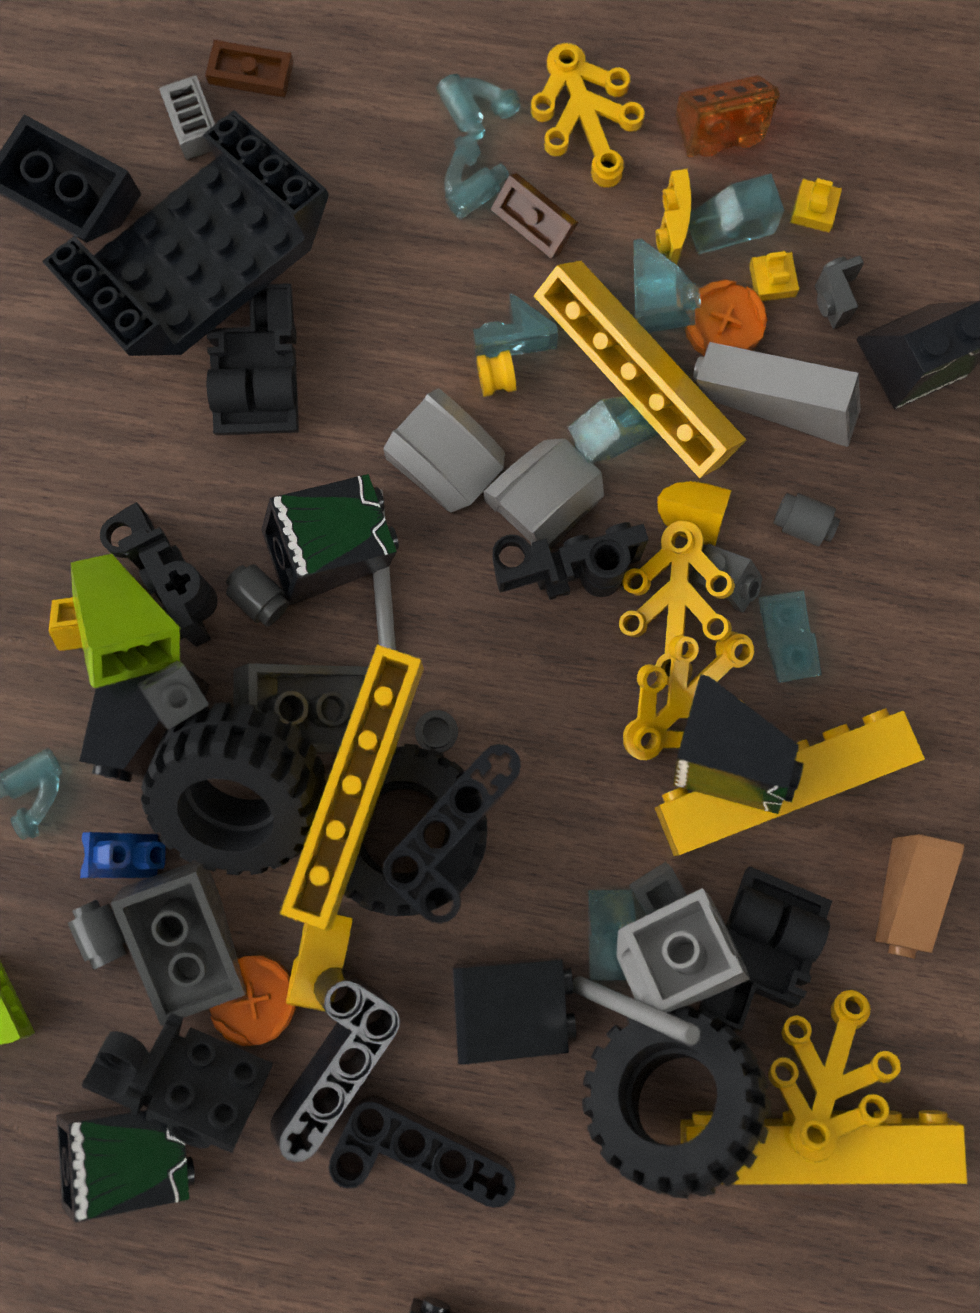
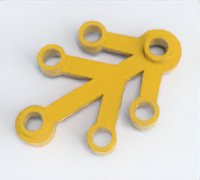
[531,43,644,188]
[619,520,735,686]
[623,631,754,760]
[768,990,901,1162]

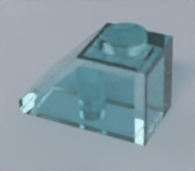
[689,173,784,255]
[634,238,701,333]
[568,396,659,463]

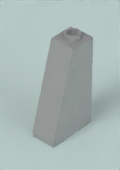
[693,342,861,447]

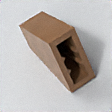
[875,834,964,959]

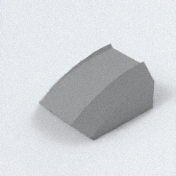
[383,388,505,513]
[484,439,604,550]
[616,888,750,1013]

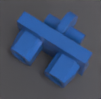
[80,832,166,878]

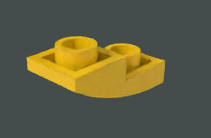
[655,169,691,268]
[286,915,353,1012]

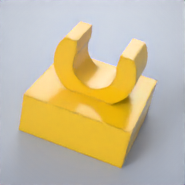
[790,178,842,232]
[749,251,799,301]

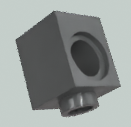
[137,661,209,730]

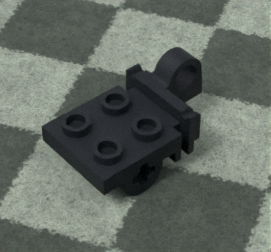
[206,283,299,436]
[100,502,218,647]
[492,522,649,600]
[697,866,832,1032]
[82,1013,273,1153]

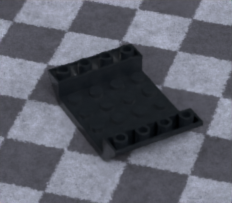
[42,110,329,356]

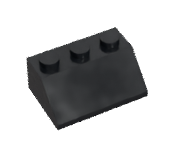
[0,114,142,243]

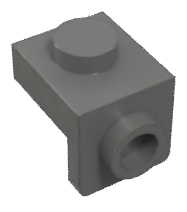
[814,256,864,329]
[689,544,763,613]
[629,862,687,916]

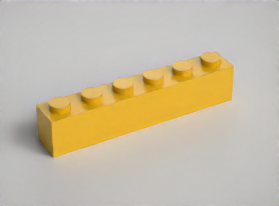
[534,261,747,478]
[280,645,424,930]
[655,708,925,856]
[680,1110,967,1185]

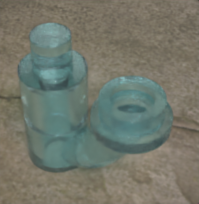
[436,74,520,141]
[444,134,509,219]
[0,748,62,840]

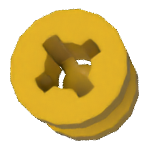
[476,350,517,397]

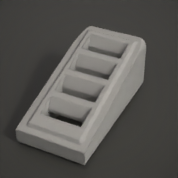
[159,75,215,160]

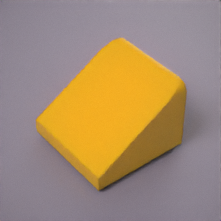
[48,597,83,651]

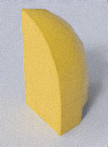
[657,481,732,546]

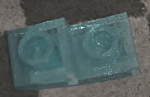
[758,590,822,683]

